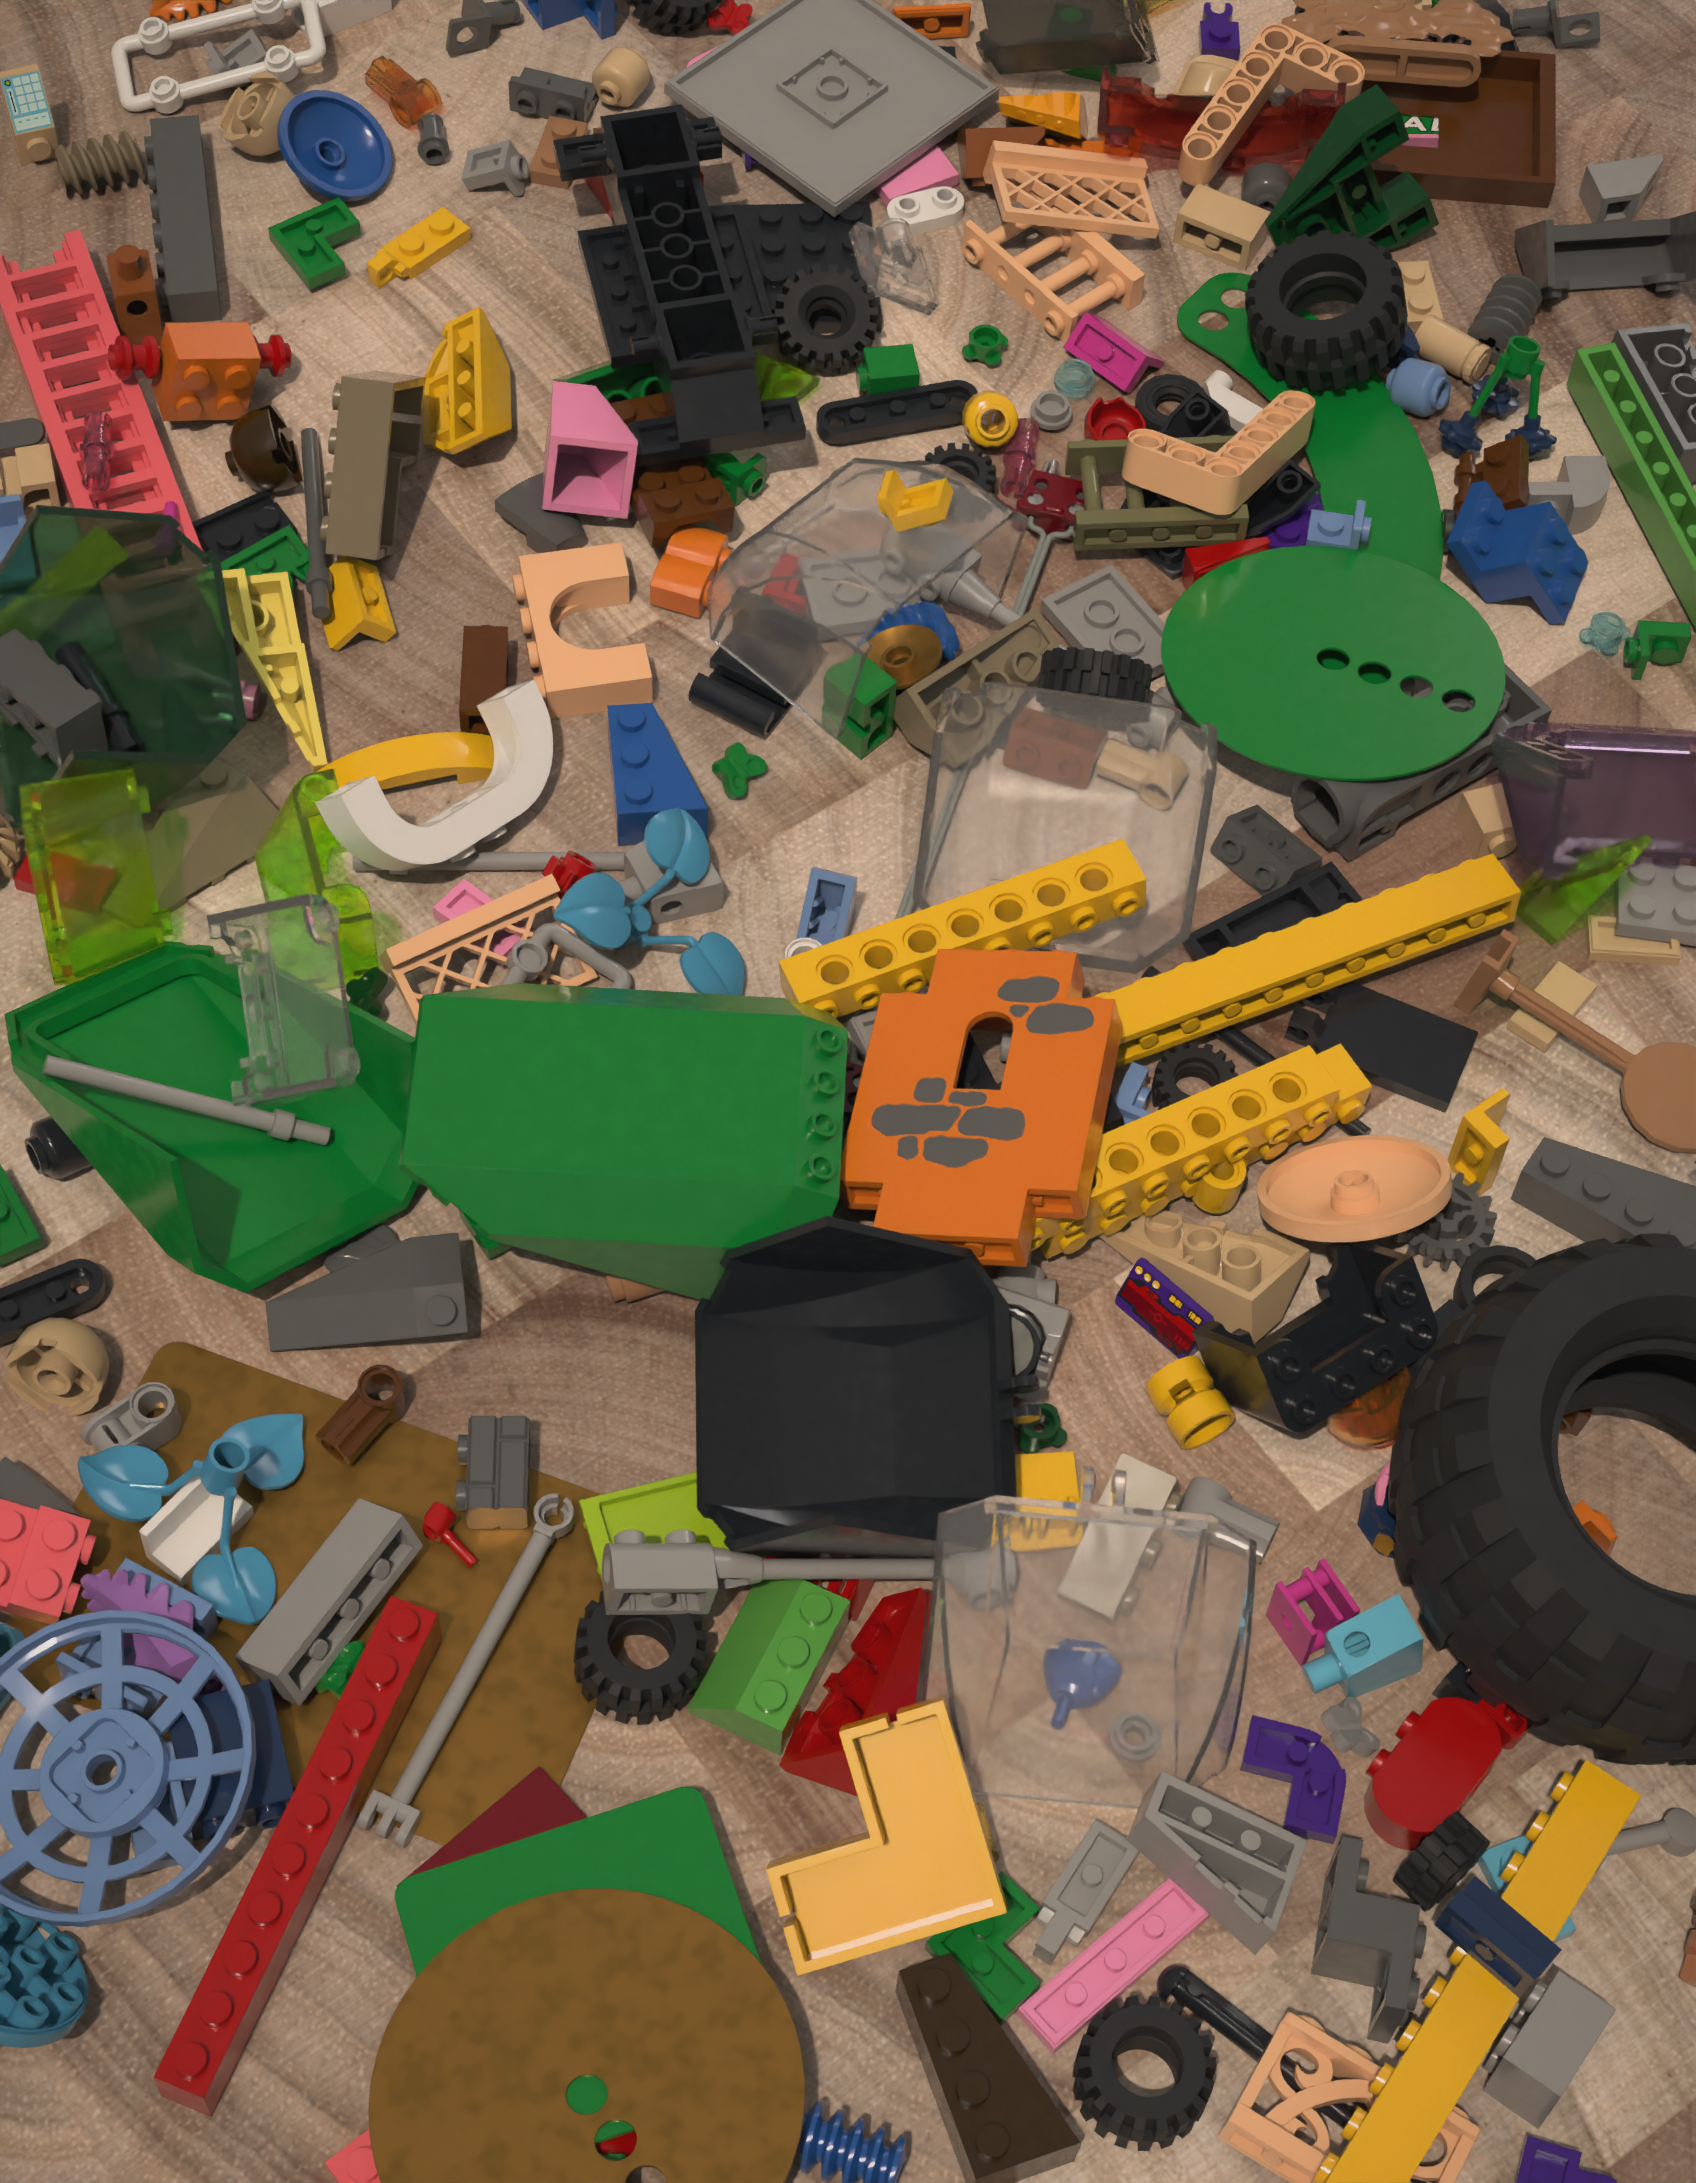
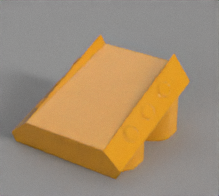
[999,92,1088,142]

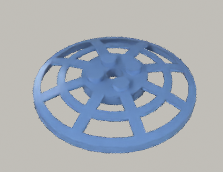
[0,1610,257,1927]

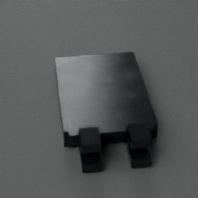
[1284,981,1478,1113]

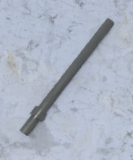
[301,428,333,619]

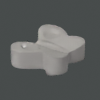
[1321,1696,1380,1758]

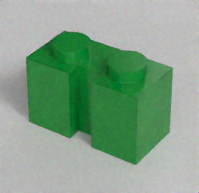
[824,651,897,760]

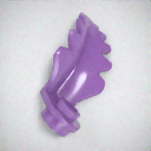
[80,1569,226,1697]

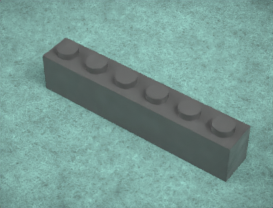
[144,115,222,323]

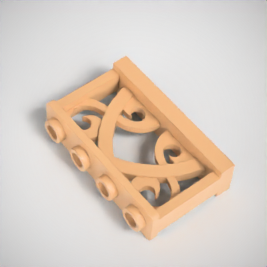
[1217,2012,1481,2183]

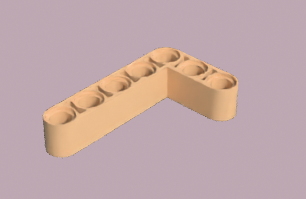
[1178,24,1365,186]
[1122,390,1316,515]

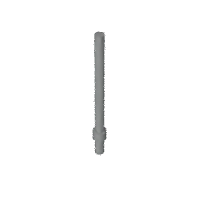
[353,852,625,875]
[42,1055,330,1146]

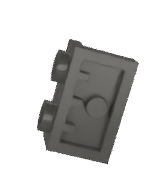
[508,67,599,122]
[1210,805,1323,896]

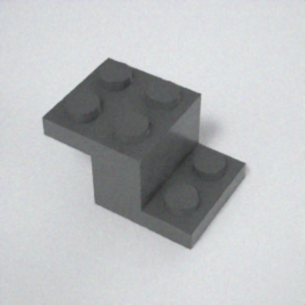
[1311,1836,1427,2044]

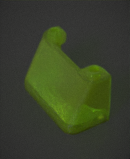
[19,768,174,986]
[255,769,379,991]

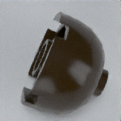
[225,404,303,493]

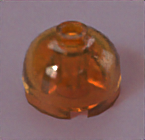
[1323,1366,1412,1449]

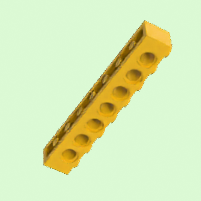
[779,838,1146,1019]
[1030,1045,1340,1252]

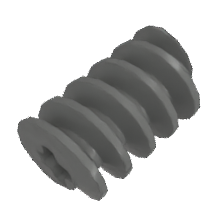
[1467,274,1542,365]

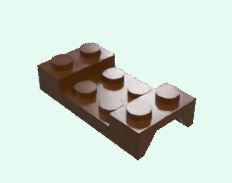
[610,393,735,548]

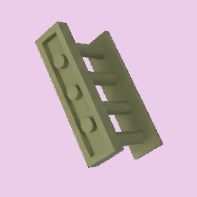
[1065,435,1249,551]

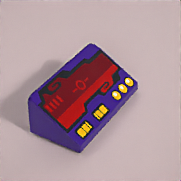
[1115,1257,1214,1359]

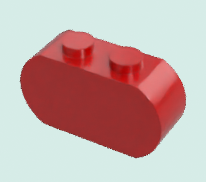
[1364,1697,1502,1851]

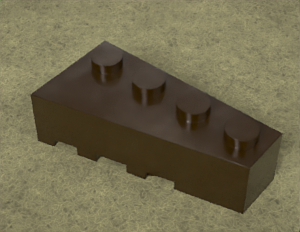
[895,1954,1081,2183]

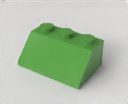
[687,1580,850,1756]

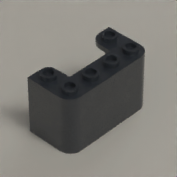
[1192,1241,1438,1432]

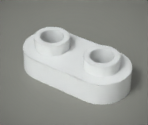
[886,186,964,236]

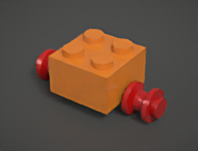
[108,322,292,421]

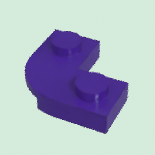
[1240,1715,1346,1844]

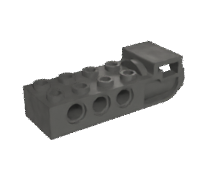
[1291,663,1552,862]

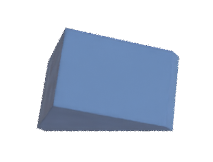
[796,867,858,945]

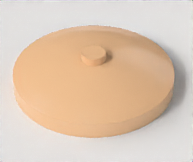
[1256,1135,1452,1242]

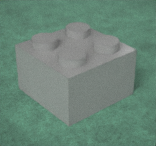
[1483,1970,1616,2129]

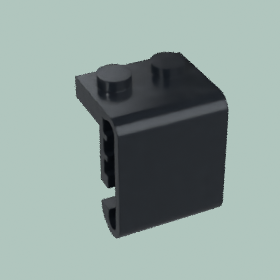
[688,588,821,739]

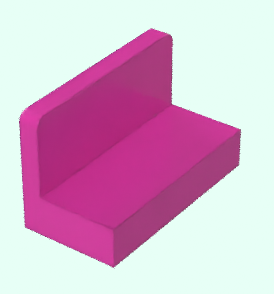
[1063,312,1165,393]

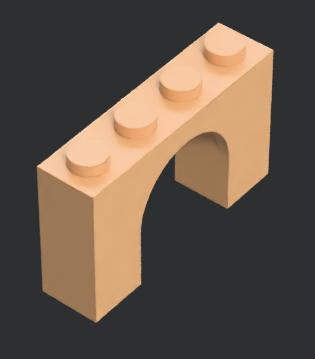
[512,542,653,719]

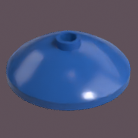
[277,90,392,201]

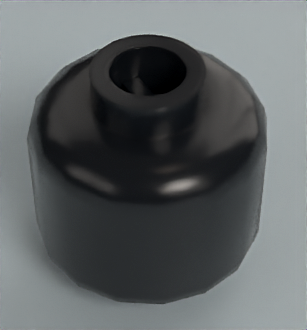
[24,1116,92,1179]

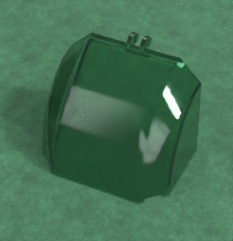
[0,505,247,835]

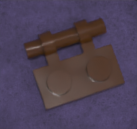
[1453,435,1529,514]

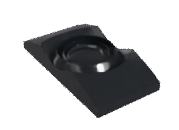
[1182,862,1363,961]

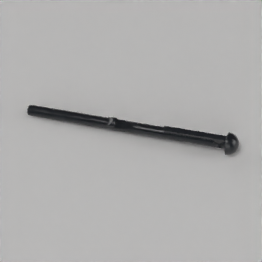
[1156,1965,1436,2183]

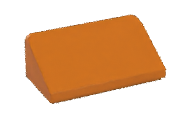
[892,3,971,39]

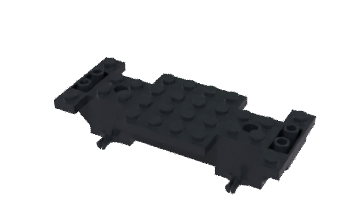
[553,105,806,466]

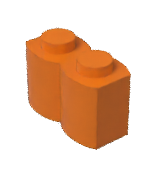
[650,524,733,618]

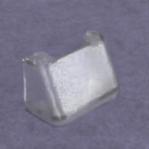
[207,894,360,1107]

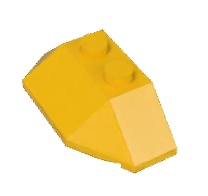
[423,306,512,455]

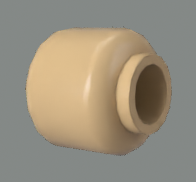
[592,47,650,108]

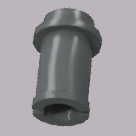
[417,113,449,164]

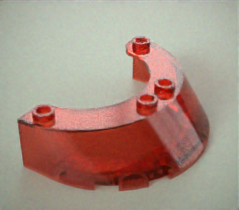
[1097,67,1346,172]

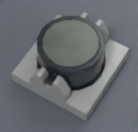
[995,1285,1071,1404]

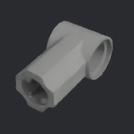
[1171,1476,1280,1564]

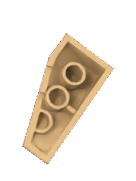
[1098,1210,1310,1344]

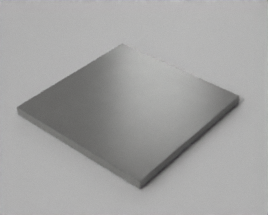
[664,0,999,217]

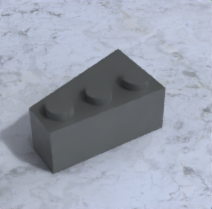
[0,628,111,791]

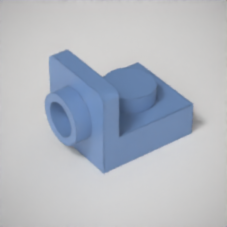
[1306,499,1372,550]
[1114,1061,1152,1124]

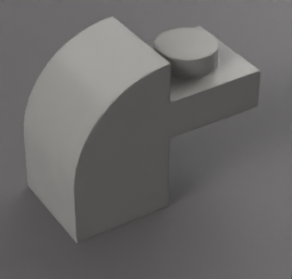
[1528,456,1610,535]

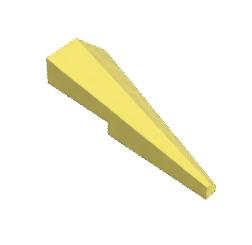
[202,568,328,771]

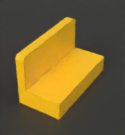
[321,556,396,651]
[1447,1088,1511,1196]

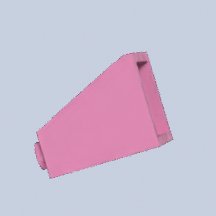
[542,381,638,519]

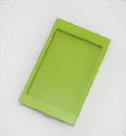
[579,1472,763,1584]

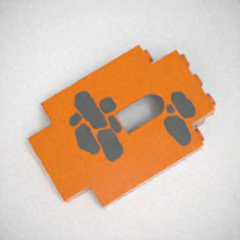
[839,948,1123,1267]

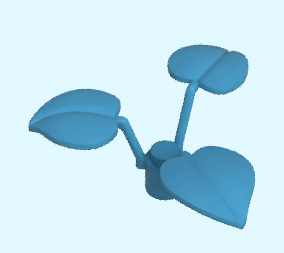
[553,807,745,996]
[78,1414,304,1625]

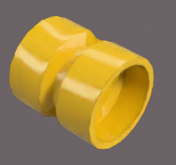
[1145,1355,1235,1450]

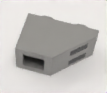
[1578,154,1664,223]

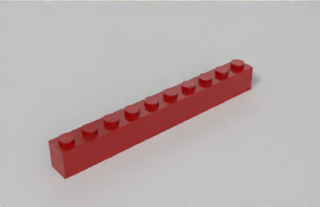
[153,1596,442,2117]

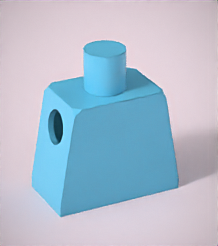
[1301,1594,1423,1698]

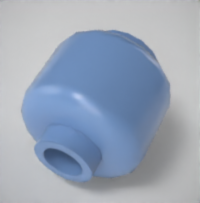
[1386,358,1451,417]

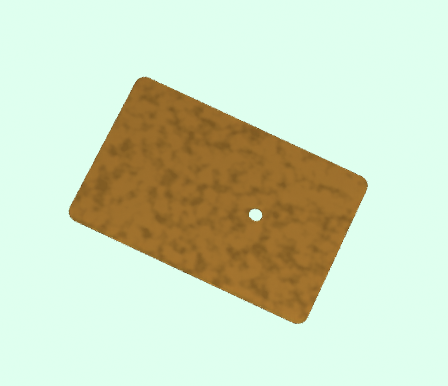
[8,1341,627,1845]

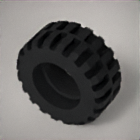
[1245,230,1408,390]

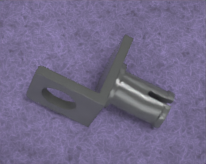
[446,0,520,54]
[1513,0,1600,49]

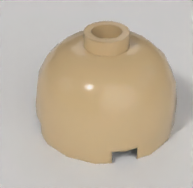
[220,71,295,156]
[4,1318,110,1416]

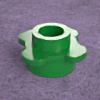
[962,325,1008,366]

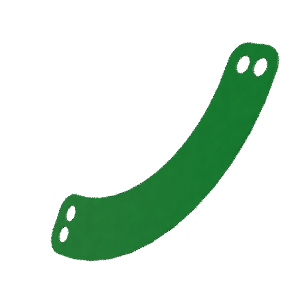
[1177,272,1443,684]

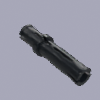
[54,641,145,762]

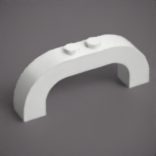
[315,680,553,871]

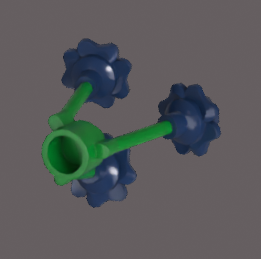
[1438,335,1557,459]

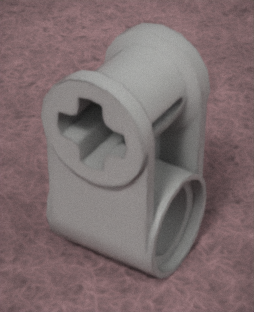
[80,1382,182,1452]

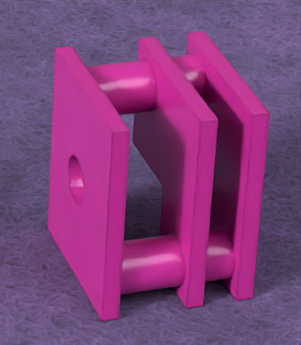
[1266,1558,1360,1667]

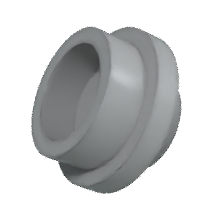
[1030,391,1072,430]

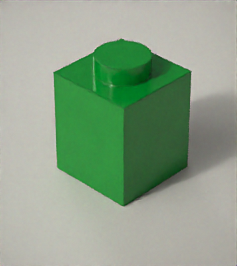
[856,344,920,396]

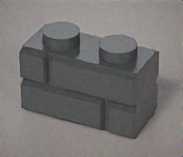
[456,1416,531,1529]

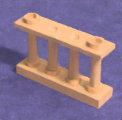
[962,191,1145,344]

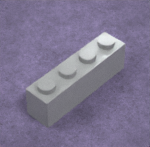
[234,1498,423,1706]

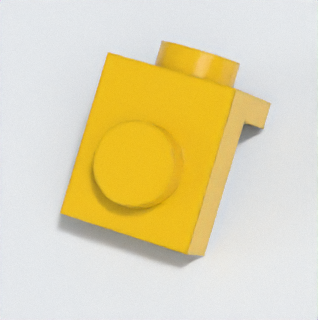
[877,469,954,532]

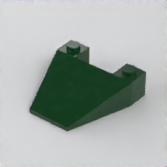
[1265,84,1439,251]

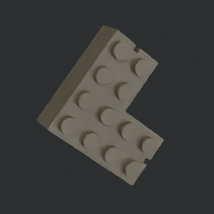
[320,371,426,560]

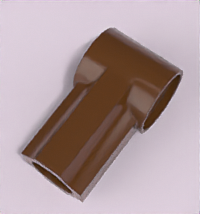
[316,1364,407,1466]

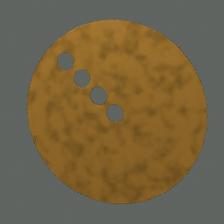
[368,1888,805,2183]

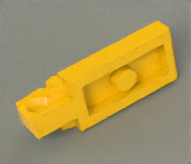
[367,207,471,289]

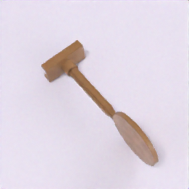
[1453,929,1696,1153]

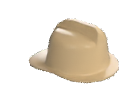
[1152,55,1238,98]

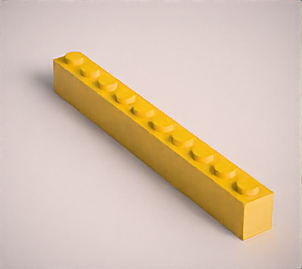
[1094,853,1521,1068]
[1312,1759,1642,2183]

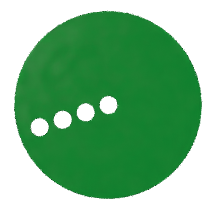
[1161,546,1505,781]

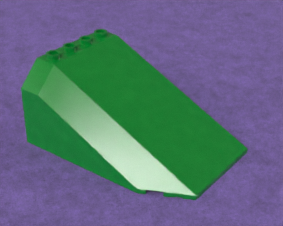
[4,941,419,1293]
[398,983,848,1300]

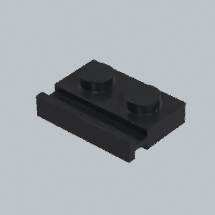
[192,490,298,566]

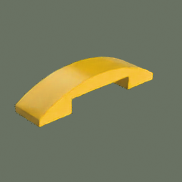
[316,732,494,798]

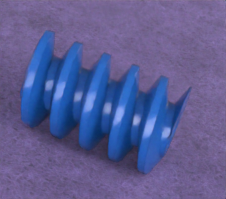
[795,2100,907,2183]

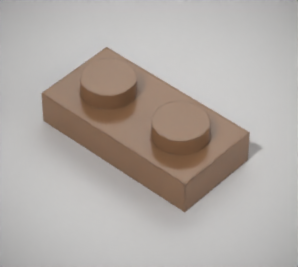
[529,116,588,190]

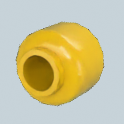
[962,390,1018,447]

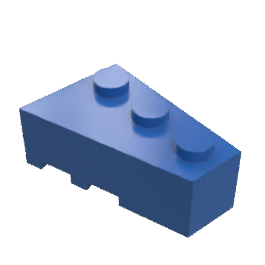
[607,703,708,846]

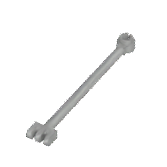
[357,1493,575,1848]

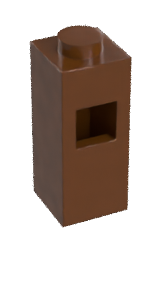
[459,625,510,736]

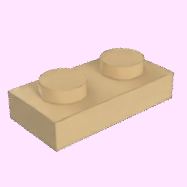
[1397,260,1444,333]

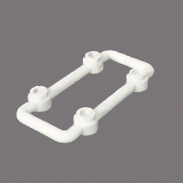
[111,0,326,114]

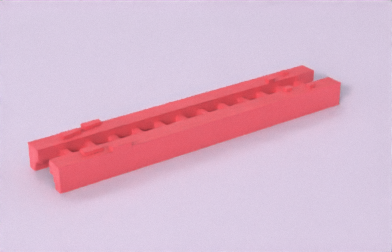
[0,229,236,682]

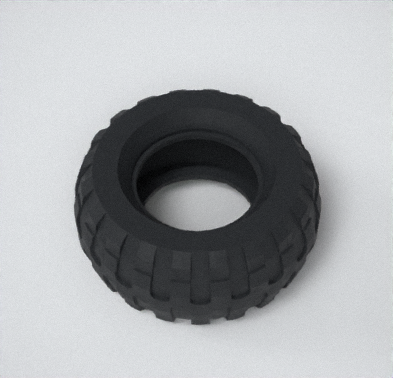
[1388,1233,1696,1766]

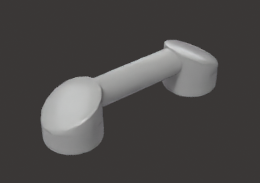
[1593,1808,1696,1876]

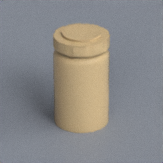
[1415,314,1492,384]

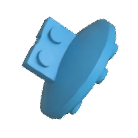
[0,1896,89,2048]

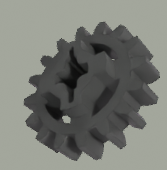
[1394,1172,1497,1270]

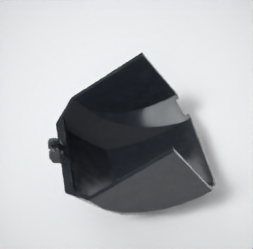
[695,1216,1041,1559]

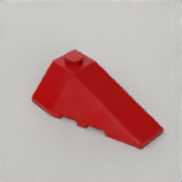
[779,1587,927,1796]

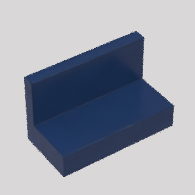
[1434,1876,1562,1999]

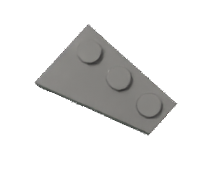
[1126,1771,1308,1955]

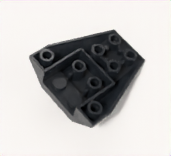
[1120,387,1321,580]

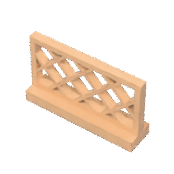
[983,140,1160,239]
[379,874,598,1027]

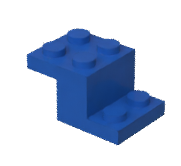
[1446,480,1589,625]

